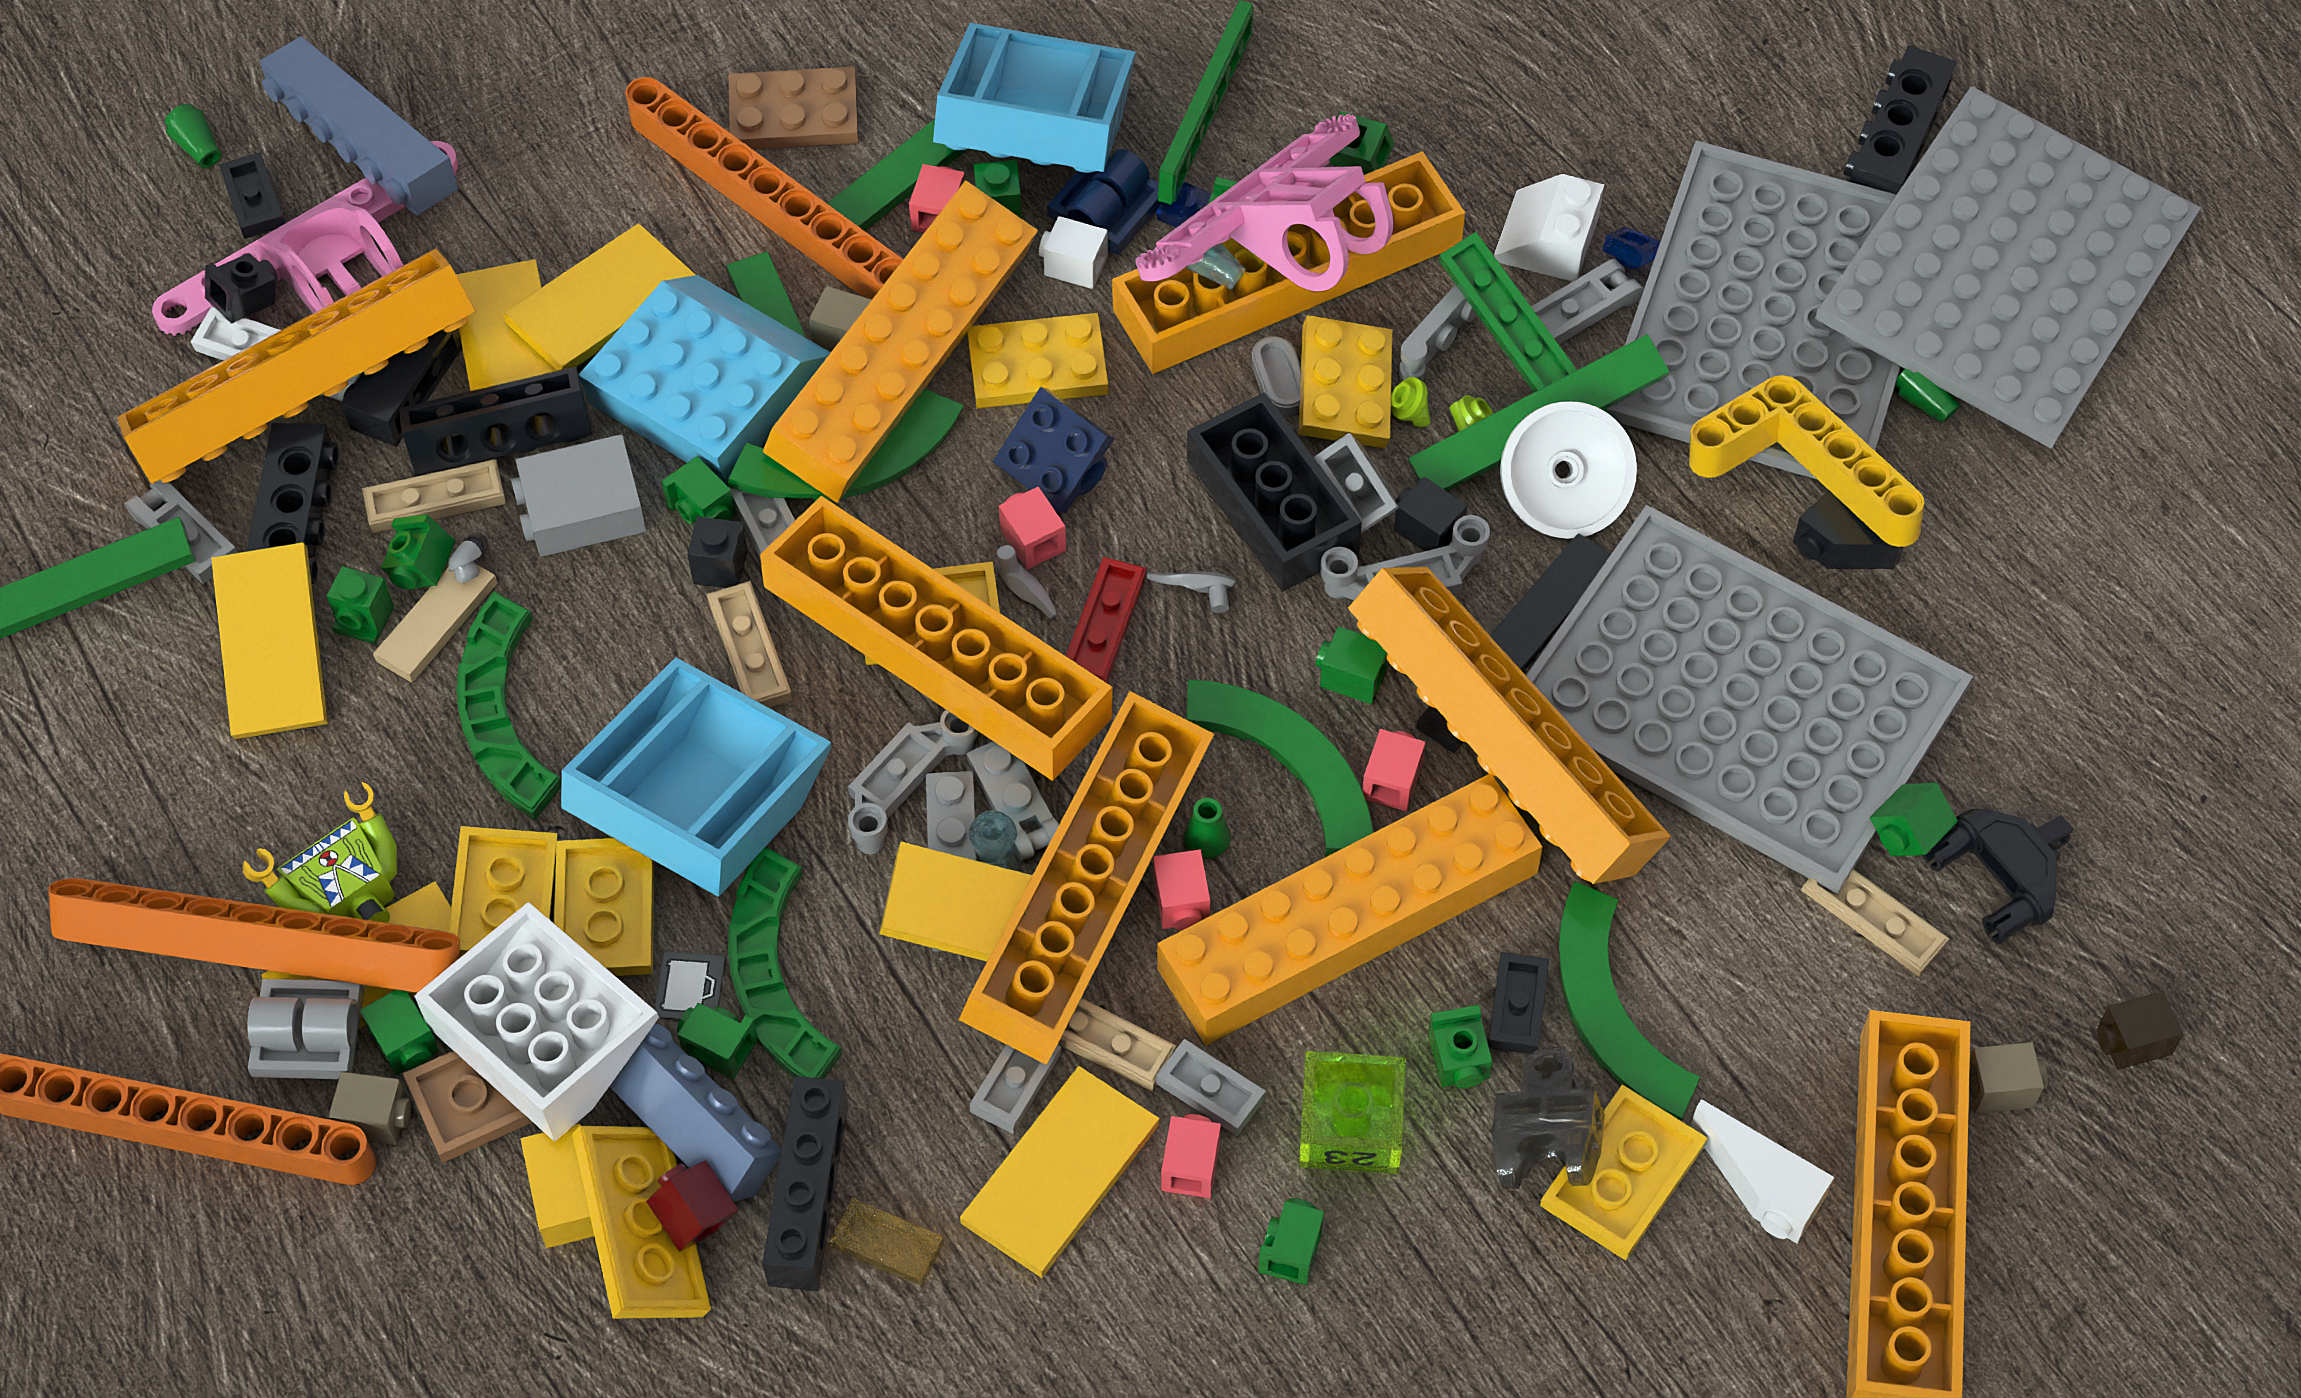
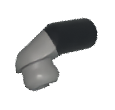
[448,533,488,583]

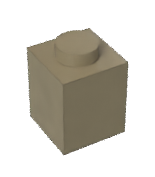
[809,286,872,351]
[1969,1042,2048,1114]
[329,1072,412,1145]

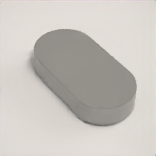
[1251,336,1301,417]

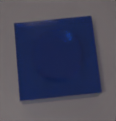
[1157,182,1212,228]
[1602,226,1661,268]

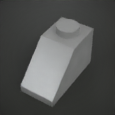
[1314,432,1399,534]

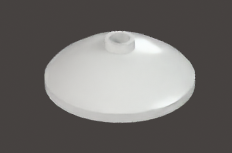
[1500,401,1637,538]

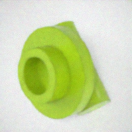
[1391,377,1430,428]
[1449,395,1494,431]

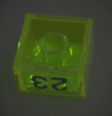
[1298,1051,1406,1174]

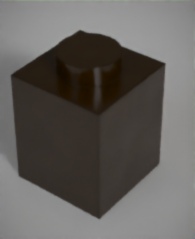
[2097,991,2184,1070]

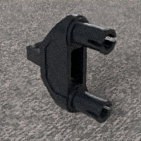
[1922,809,2073,944]

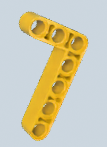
[1689,375,1925,547]

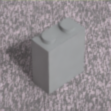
[511,434,647,557]

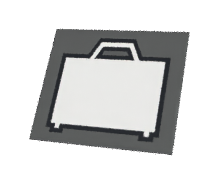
[654,951,726,1019]

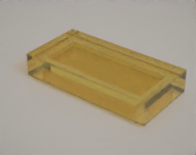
[830,1198,944,1287]

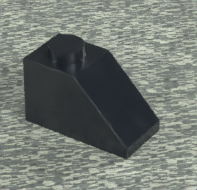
[1793,490,1903,569]

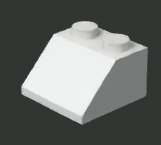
[1494,174,1604,282]

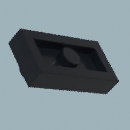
[219,152,285,239]
[1488,952,1549,1055]

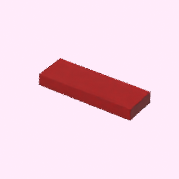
[1066,557,1147,683]

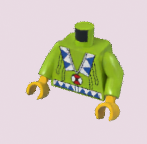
[243,782,397,923]

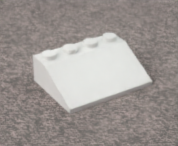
[414,902,659,1142]

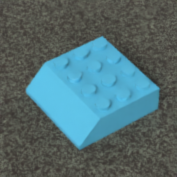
[933,23,1136,173]
[578,275,831,485]
[561,657,832,897]

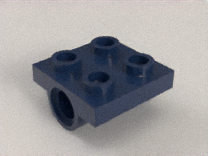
[1047,149,1164,255]
[992,387,1115,513]

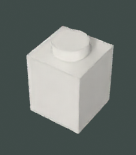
[1039,216,1108,289]

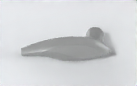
[996,545,1057,619]
[1147,571,1235,613]

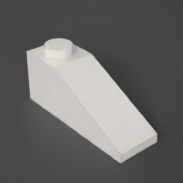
[1690,1099,1834,1244]

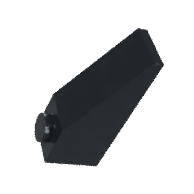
[341,329,462,447]

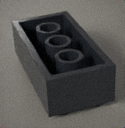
[1187,392,1362,592]

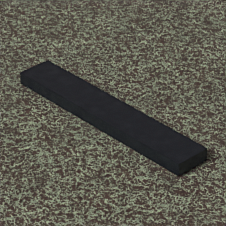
[1416,533,1611,753]

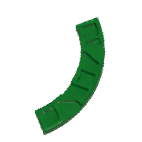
[727,388,964,501]
[456,591,562,821]
[1186,679,1373,856]
[728,847,842,1079]
[1558,881,1700,1121]

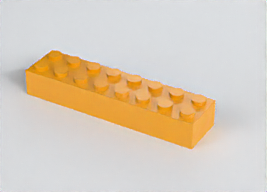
[1112,151,1465,374]
[762,180,1038,503]
[117,248,476,484]
[760,496,1113,781]
[1348,566,1672,884]
[958,691,1214,1065]
[1157,774,1543,1046]
[1846,1010,1970,1398]

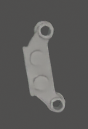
[1320,515,1490,600]
[848,710,979,854]

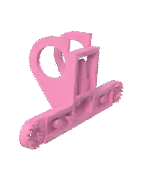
[1135,114,1393,291]
[152,141,458,336]

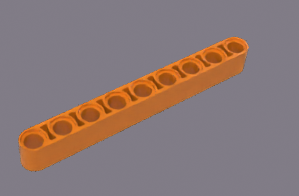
[625,77,903,299]
[48,878,460,993]
[0,1053,376,1185]

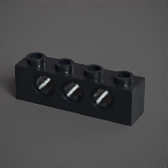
[1844,45,1957,195]
[399,367,593,476]
[246,423,339,584]
[762,1076,849,1291]

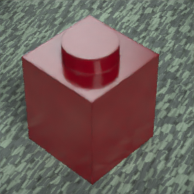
[646,1160,739,1252]

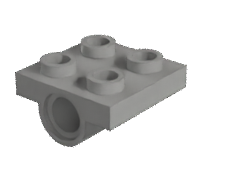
[247,979,364,1079]

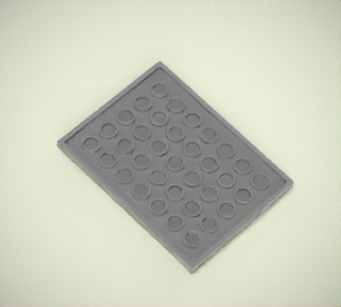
[1814,86,2201,449]
[1606,140,1900,480]
[1526,505,1973,894]

